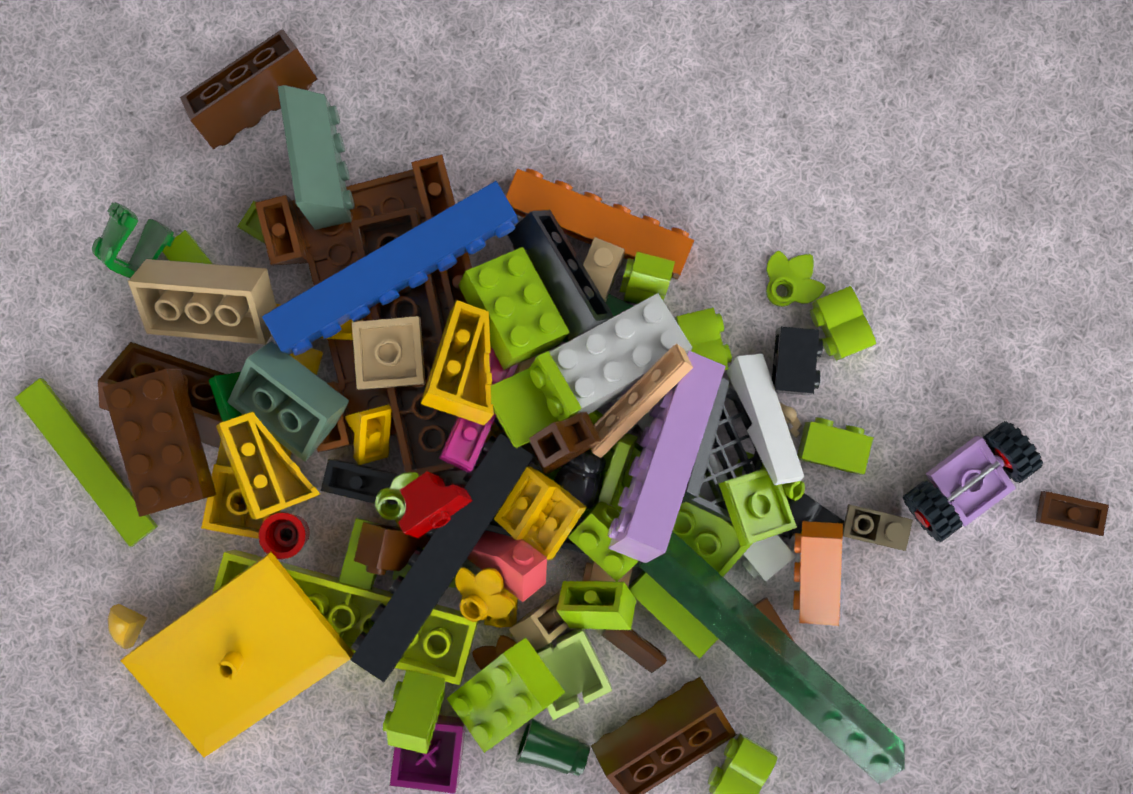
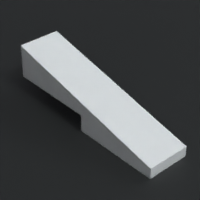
[726,354,804,485]

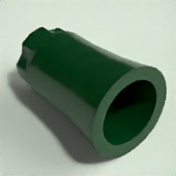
[516,718,590,776]

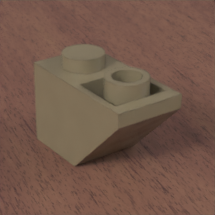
[843,504,913,551]

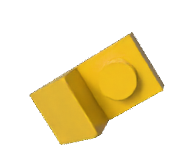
[345,405,392,465]

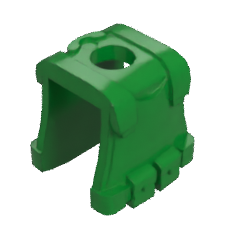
[92,202,175,278]

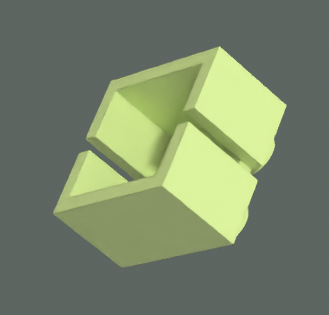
[536,629,612,720]

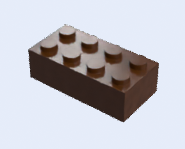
[102,369,217,517]

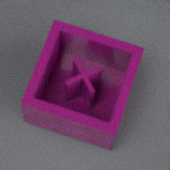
[390,715,466,794]

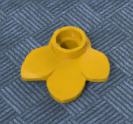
[455,567,515,622]

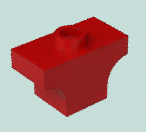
[398,471,472,538]

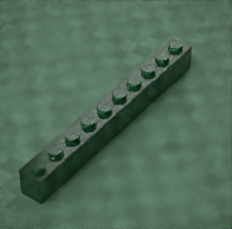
[639,531,905,785]

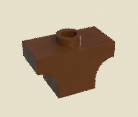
[529,412,602,474]

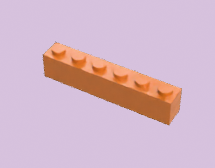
[506,168,695,280]

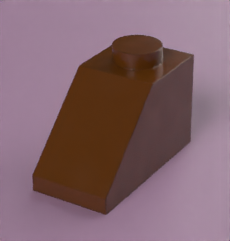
[354,522,430,575]

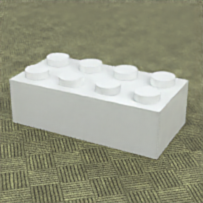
[549,293,692,414]

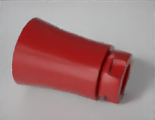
[258,512,310,559]

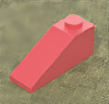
[467,530,547,602]

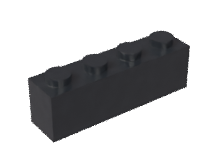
[507,210,614,341]

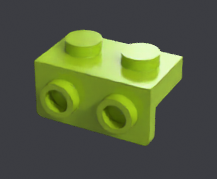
[568,501,638,582]

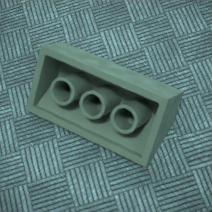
[278,85,355,230]

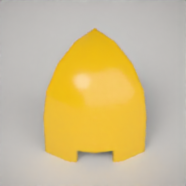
[107,604,147,649]

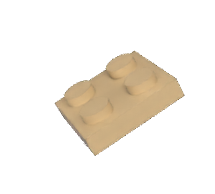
[352,316,426,390]

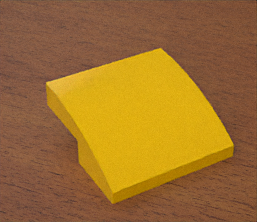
[494,467,587,560]

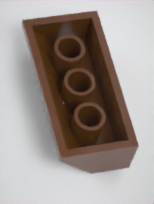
[180,29,318,150]
[98,342,225,448]
[591,676,737,794]

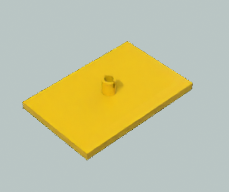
[120,552,354,758]

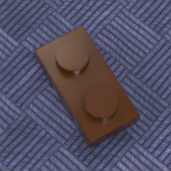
[1035,491,1109,536]

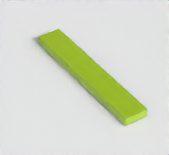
[15,378,158,547]

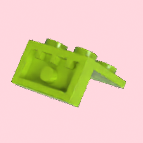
[491,351,582,448]

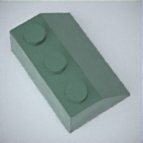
[227,341,349,462]

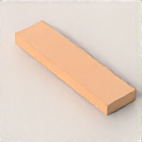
[591,344,693,458]

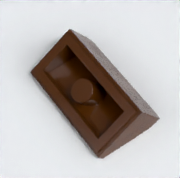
[601,629,667,673]

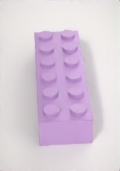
[608,351,726,563]

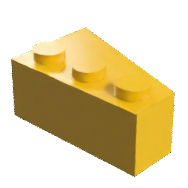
[421,300,494,426]
[216,412,320,520]

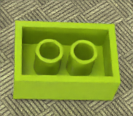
[458,247,570,370]
[446,637,565,753]

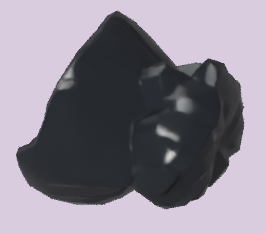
[554,449,606,510]

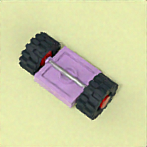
[903,421,1043,542]

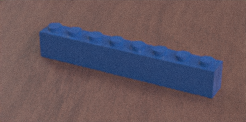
[262,181,519,356]

